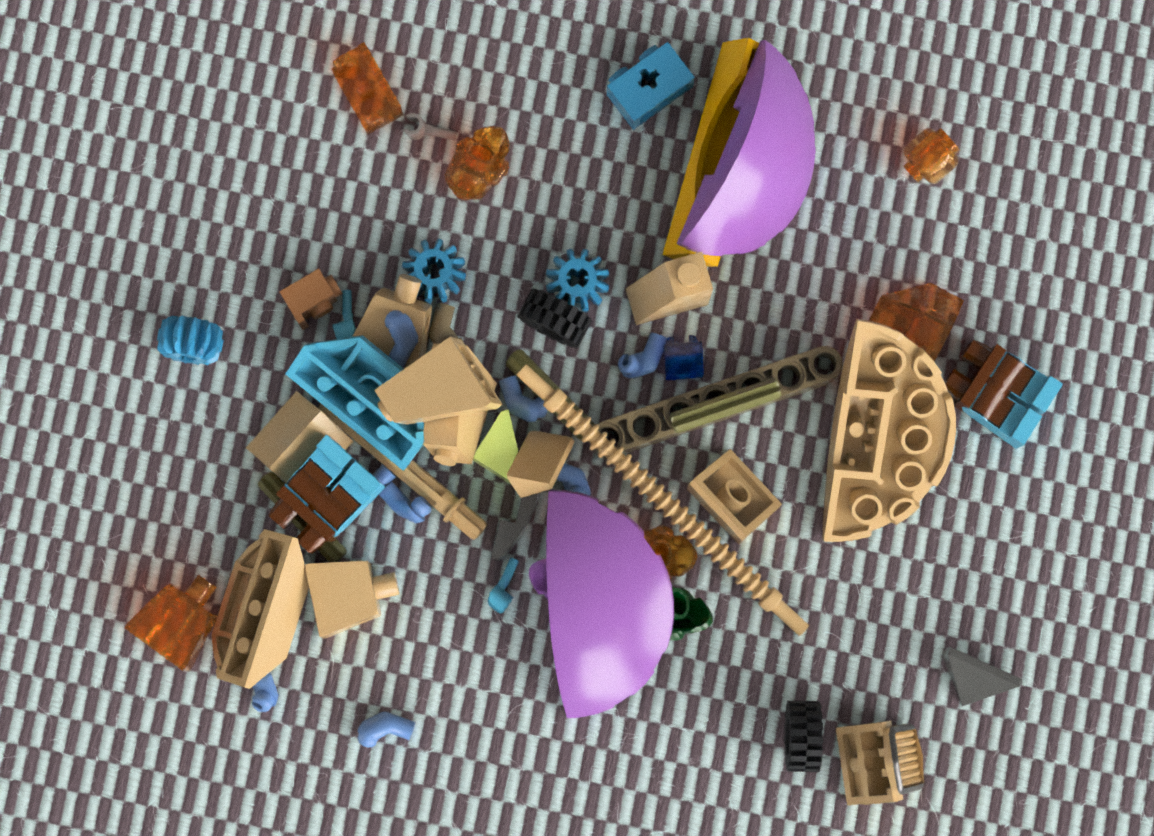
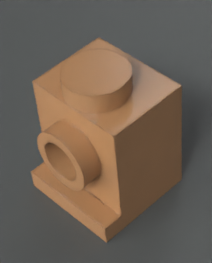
[279,268,343,330]

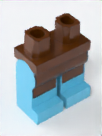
[944,339,1063,449]
[268,434,386,554]

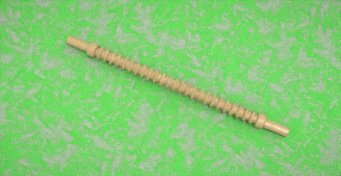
[516,364,809,636]

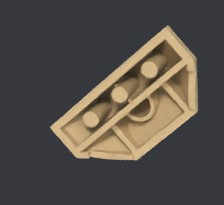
[211,529,309,689]

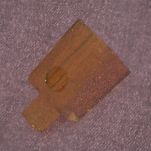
[124,574,217,672]

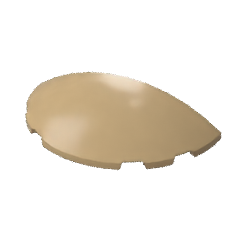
[822,319,956,542]

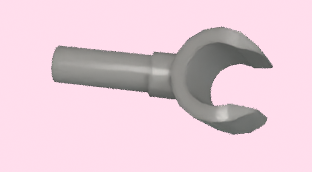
[403,113,457,141]

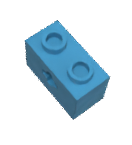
[607,42,695,130]

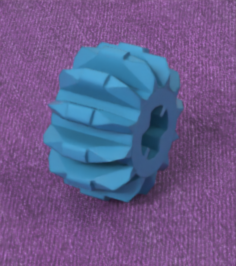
[402,239,466,304]
[546,249,609,313]
[157,315,224,365]

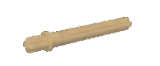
[318,403,487,540]

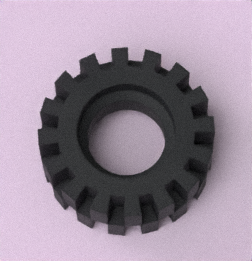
[517,288,592,348]
[784,701,823,772]

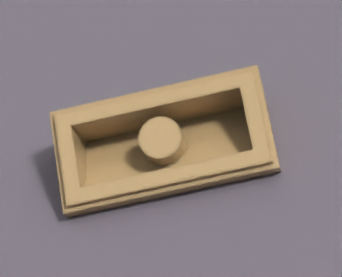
[507,431,575,498]

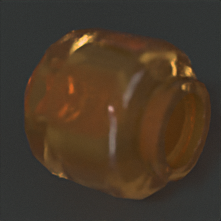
[903,127,960,184]

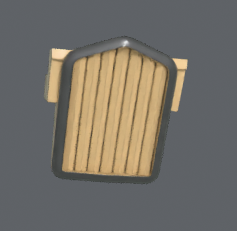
[836,721,924,805]

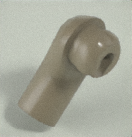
[429,303,464,344]

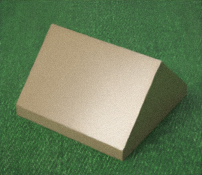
[246,391,354,483]
[687,449,782,545]

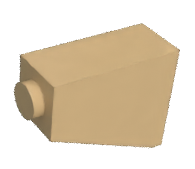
[625,252,713,325]
[374,337,503,425]
[423,343,497,466]

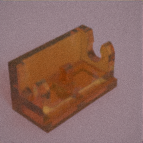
[331,42,403,135]

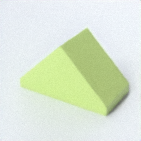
[473,409,518,484]

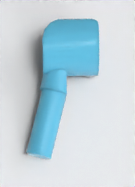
[333,290,356,339]
[488,558,519,614]

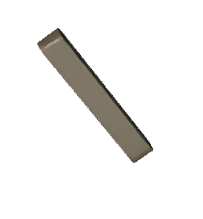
[593,346,843,459]

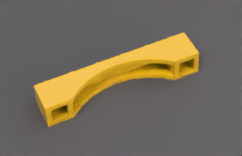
[662,38,759,267]

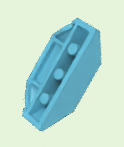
[285,335,424,471]

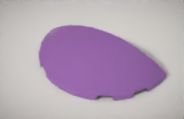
[677,40,816,256]
[546,490,674,718]

